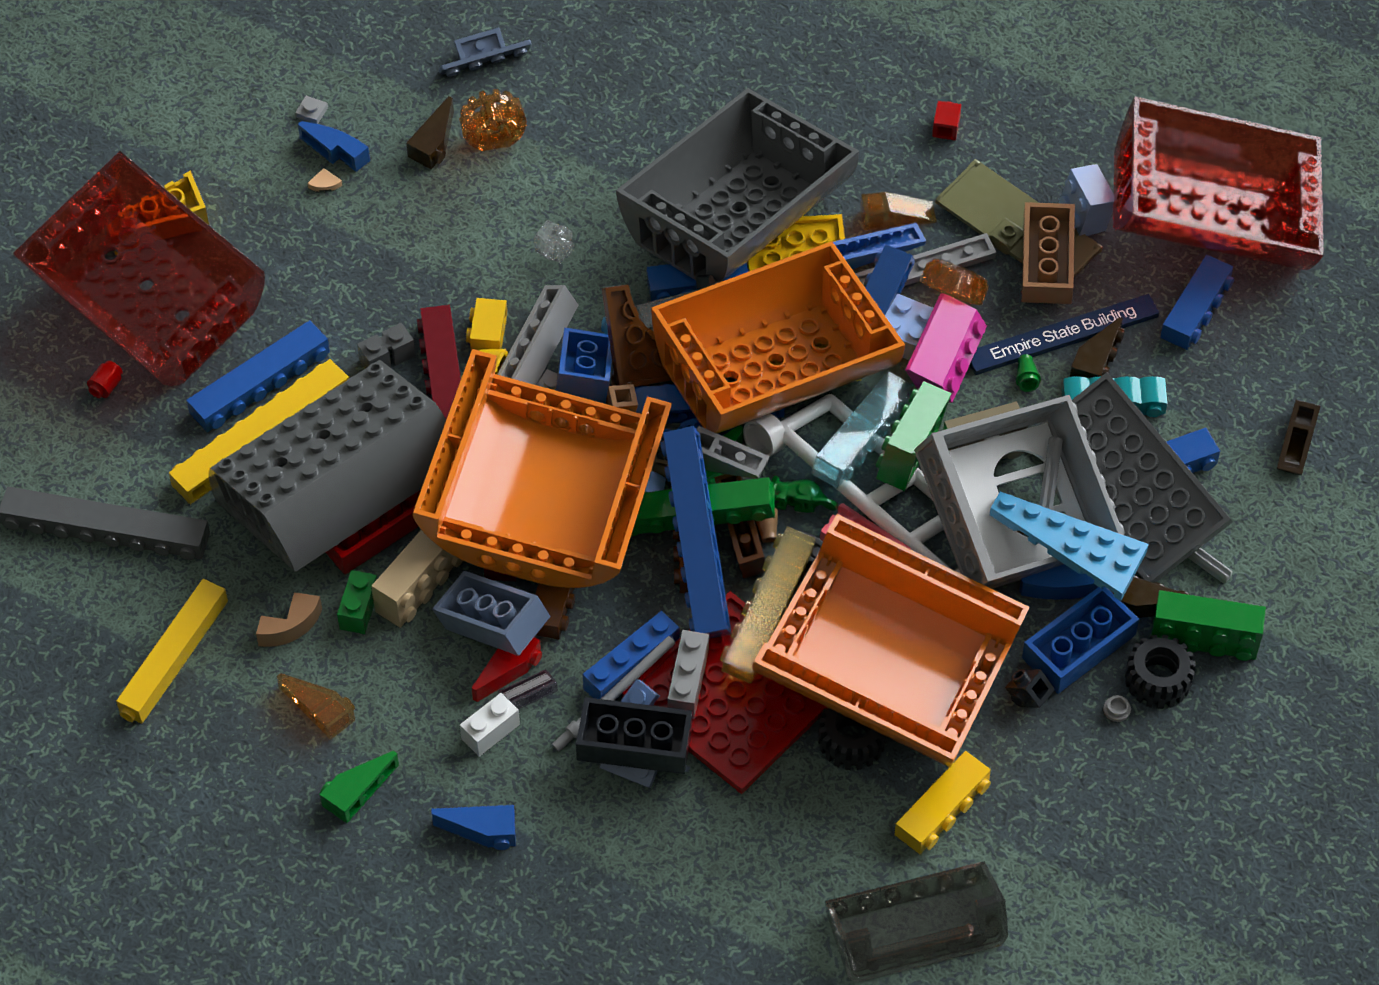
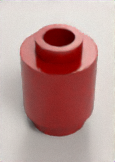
[87,361,123,398]

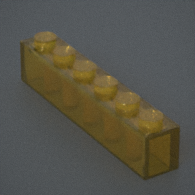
[720,526,816,684]

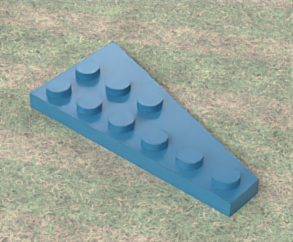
[990,492,1149,601]

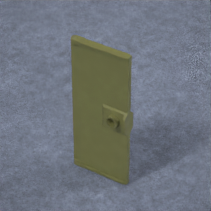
[935,159,1103,277]

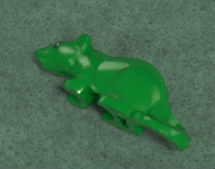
[771,476,838,513]

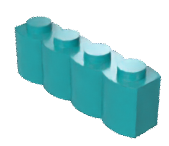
[1062,376,1167,417]

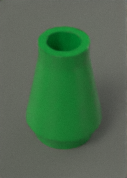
[1016,354,1041,392]

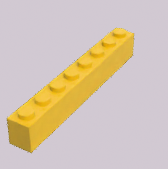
[169,359,349,505]

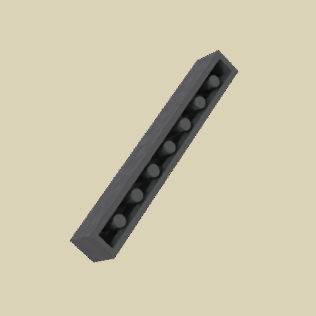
[0,486,210,560]

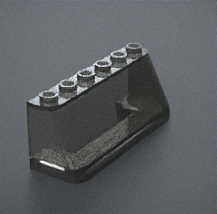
[825,861,1008,982]

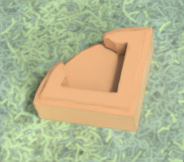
[307,168,342,192]

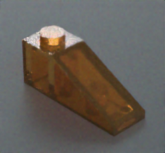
[860,192,937,230]
[277,673,355,740]

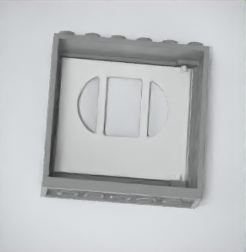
[914,395,1125,589]

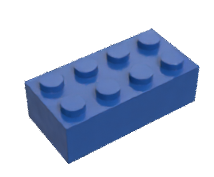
[1022,586,1139,694]

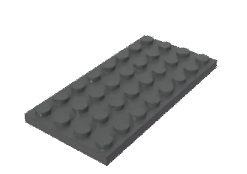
[1042,372,1233,583]

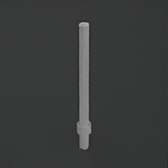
[551,636,676,752]

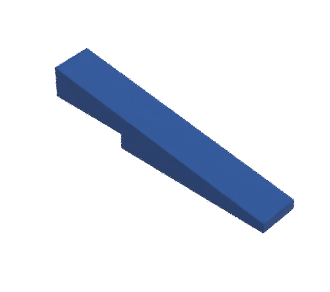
[833,223,926,269]

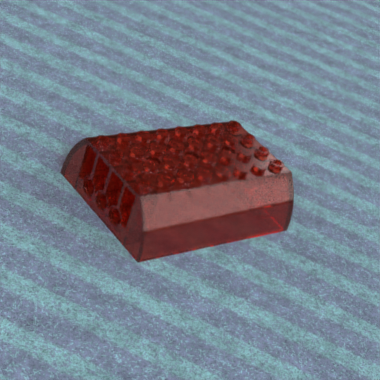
[13,151,265,386]

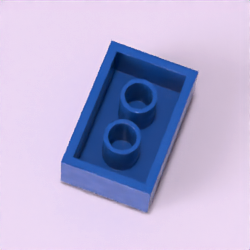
[555,327,612,404]

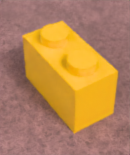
[466,298,508,351]

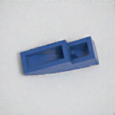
[298,121,370,172]
[1019,564,1098,600]

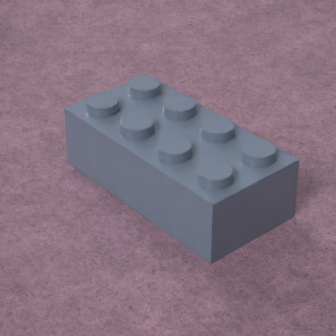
[432,571,551,656]

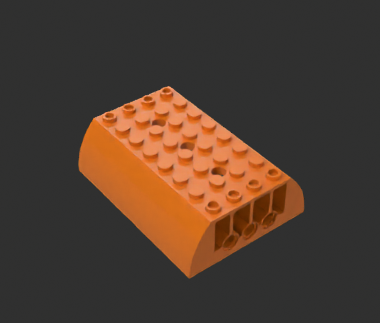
[651,241,905,434]

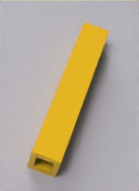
[116,579,228,724]

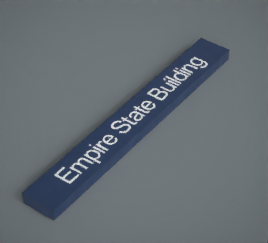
[970,294,1159,375]

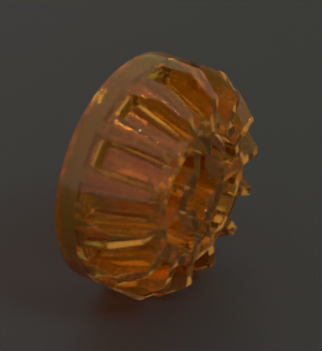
[459,89,526,151]
[920,258,989,305]

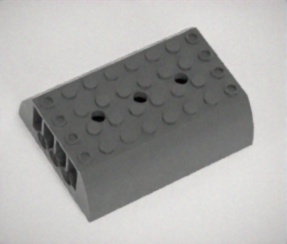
[616,88,859,282]
[209,360,446,572]

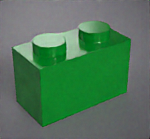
[337,570,377,634]

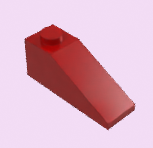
[472,637,542,702]

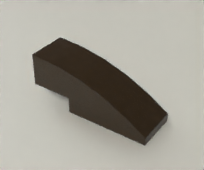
[1277,400,1321,476]

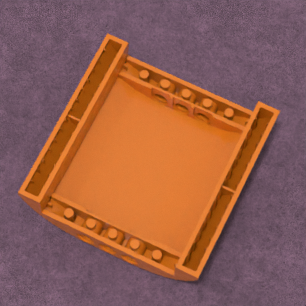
[413,349,672,588]
[752,514,1030,768]

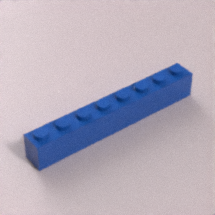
[661,426,732,639]

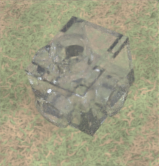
[534,220,575,263]

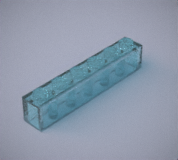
[811,372,914,489]

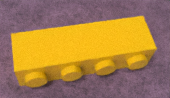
[895,750,991,854]

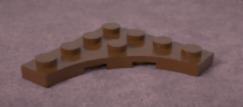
[601,284,672,387]

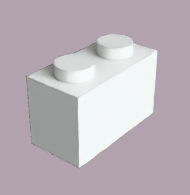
[460,693,520,756]

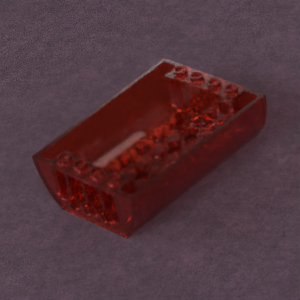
[1113,96,1324,270]

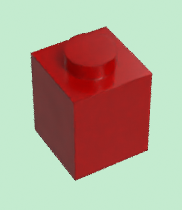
[932,101,962,140]

